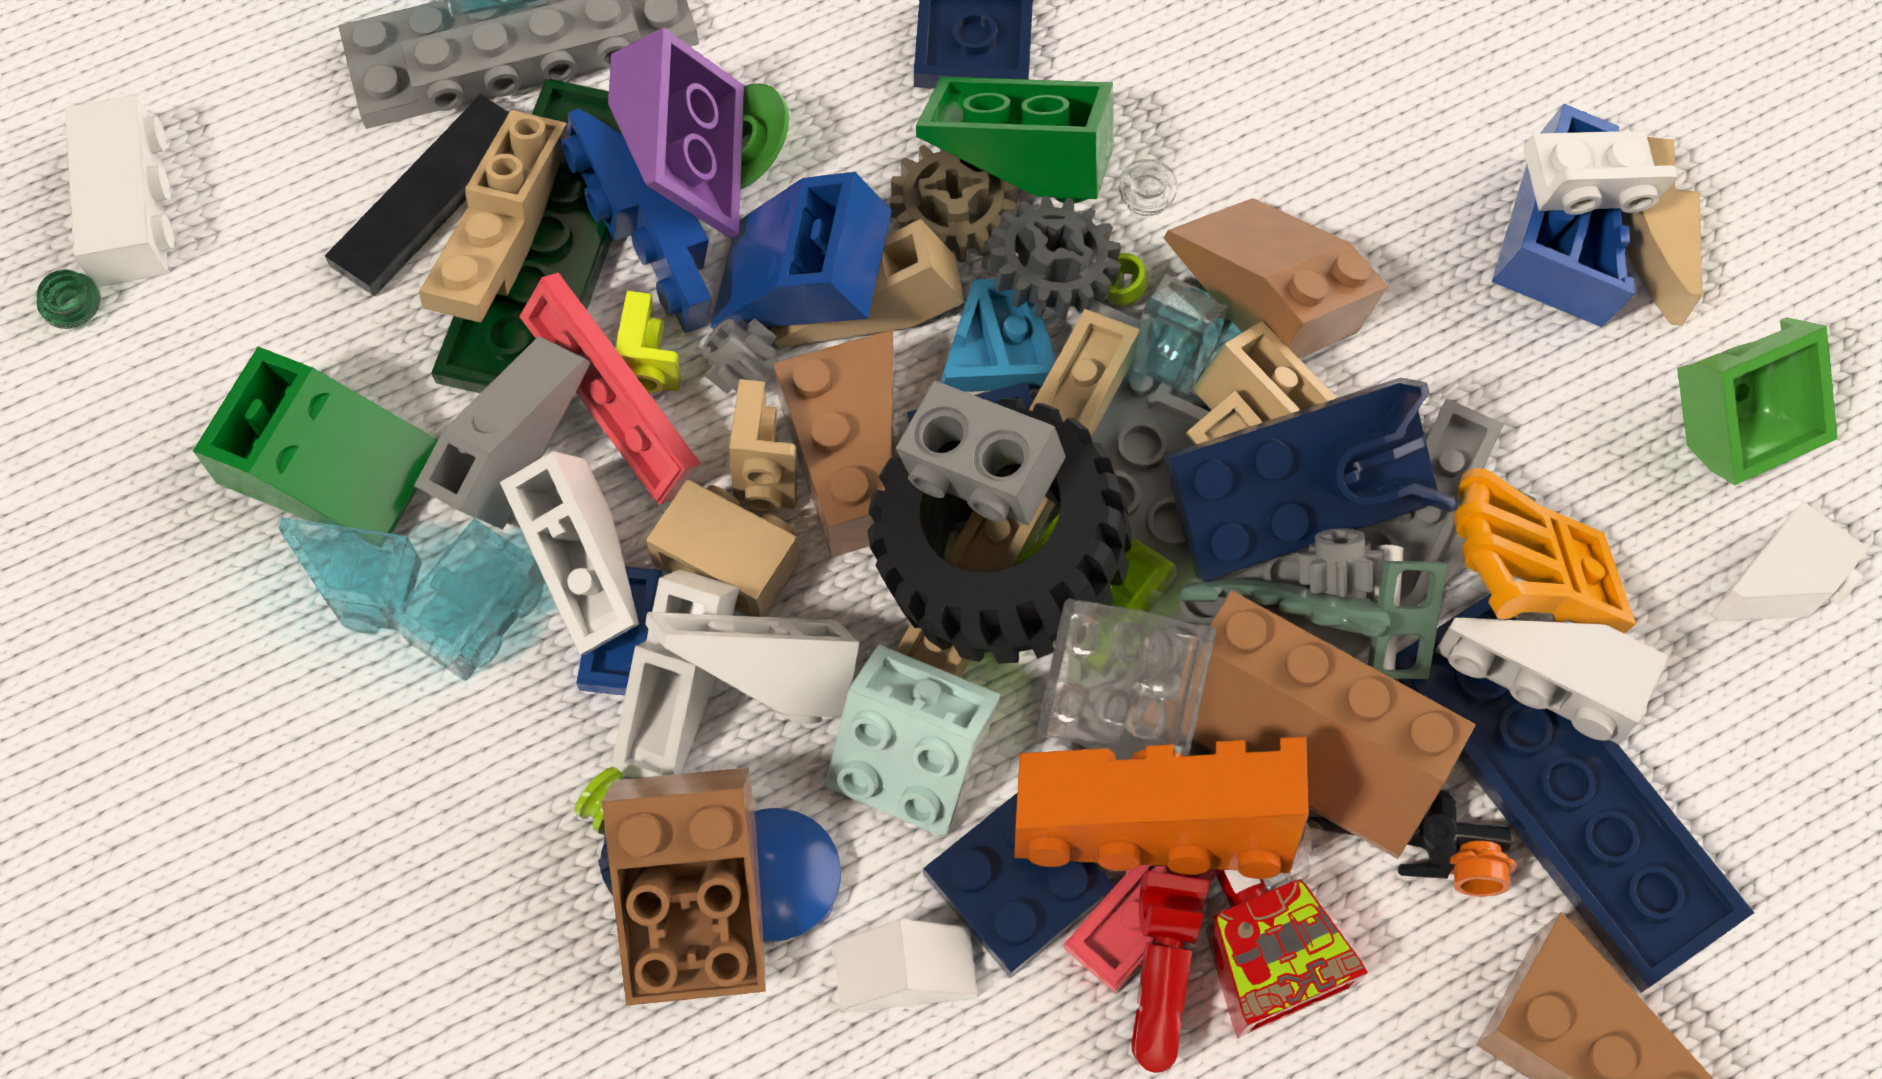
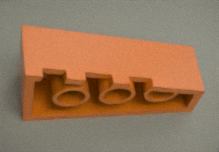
[1014,736,1309,879]

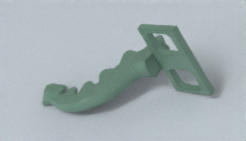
[1179,561,1448,679]

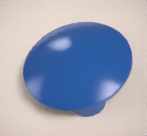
[754,808,841,942]

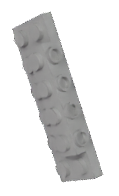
[338,0,699,129]

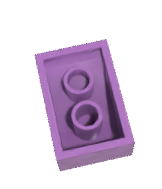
[608,27,744,238]

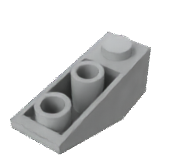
[414,336,591,530]

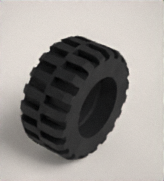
[868,398,1132,664]

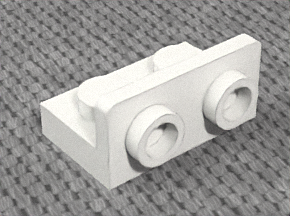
[1523,131,1678,215]

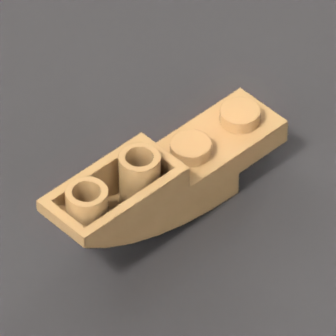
[419,110,567,323]

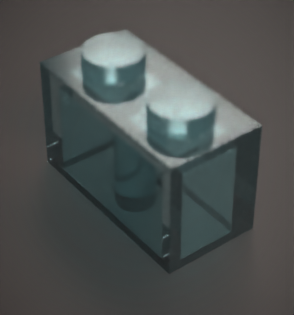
[391,518,546,681]

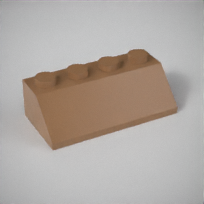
[1159,590,1476,859]

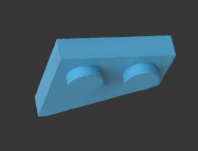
[940,279,1056,392]

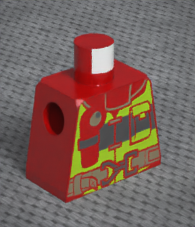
[1206,870,1368,1038]

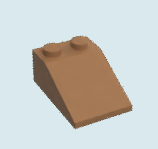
[1163,198,1389,358]

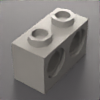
[896,380,1066,526]

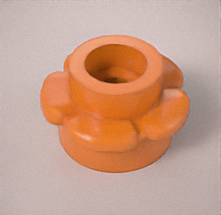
[1450,841,1516,897]

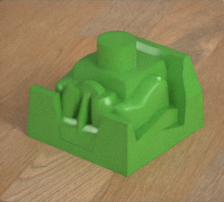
[1677,317,1838,485]

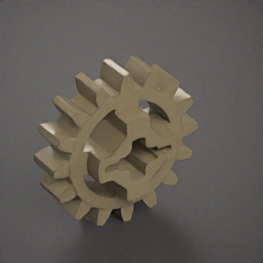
[890,145,1018,263]

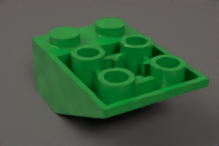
[193,346,438,550]

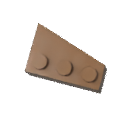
[773,329,894,558]
[1476,912,1714,1079]

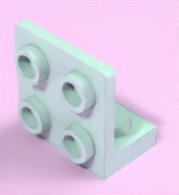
[825,644,1001,836]

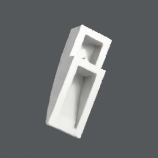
[610,569,740,778]

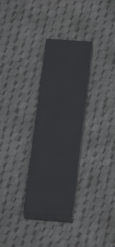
[325,94,510,297]

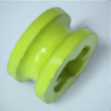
[574,766,623,835]

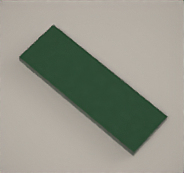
[431,79,623,393]

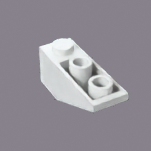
[1435,617,1669,744]

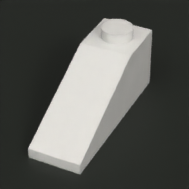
[500,451,639,655]
[645,612,859,724]

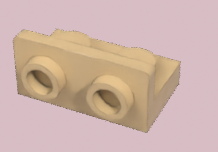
[729,379,797,513]

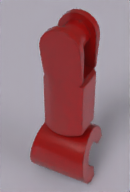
[1131,870,1210,1073]

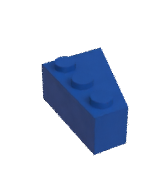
[1492,103,1635,327]

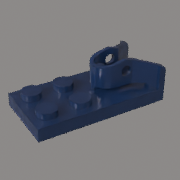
[1163,377,1458,582]

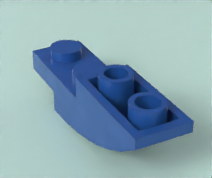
[561,109,712,333]

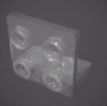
[1037,598,1217,756]

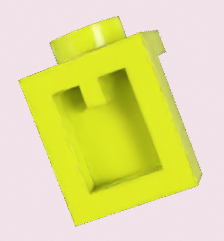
[615,291,681,393]

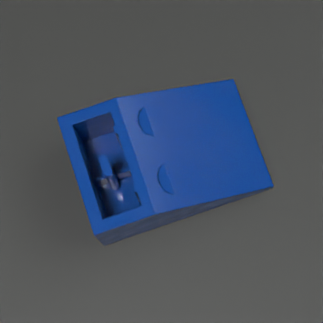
[710,171,892,330]

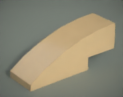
[1621,137,1703,326]

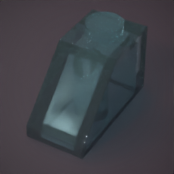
[1133,281,1228,395]
[278,517,422,634]

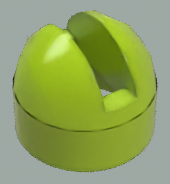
[1107,253,1148,306]

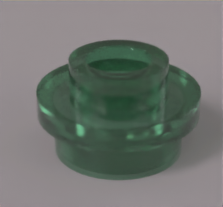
[36,269,101,329]

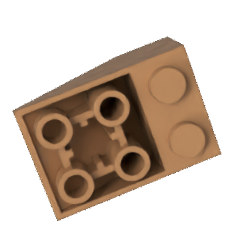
[602,767,766,1006]

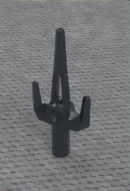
[1307,790,1511,879]

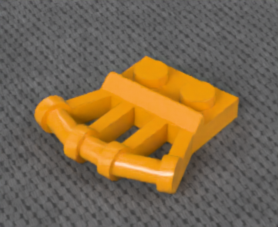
[1453,468,1636,634]

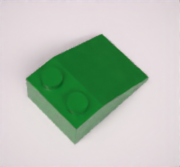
[916,77,1114,204]

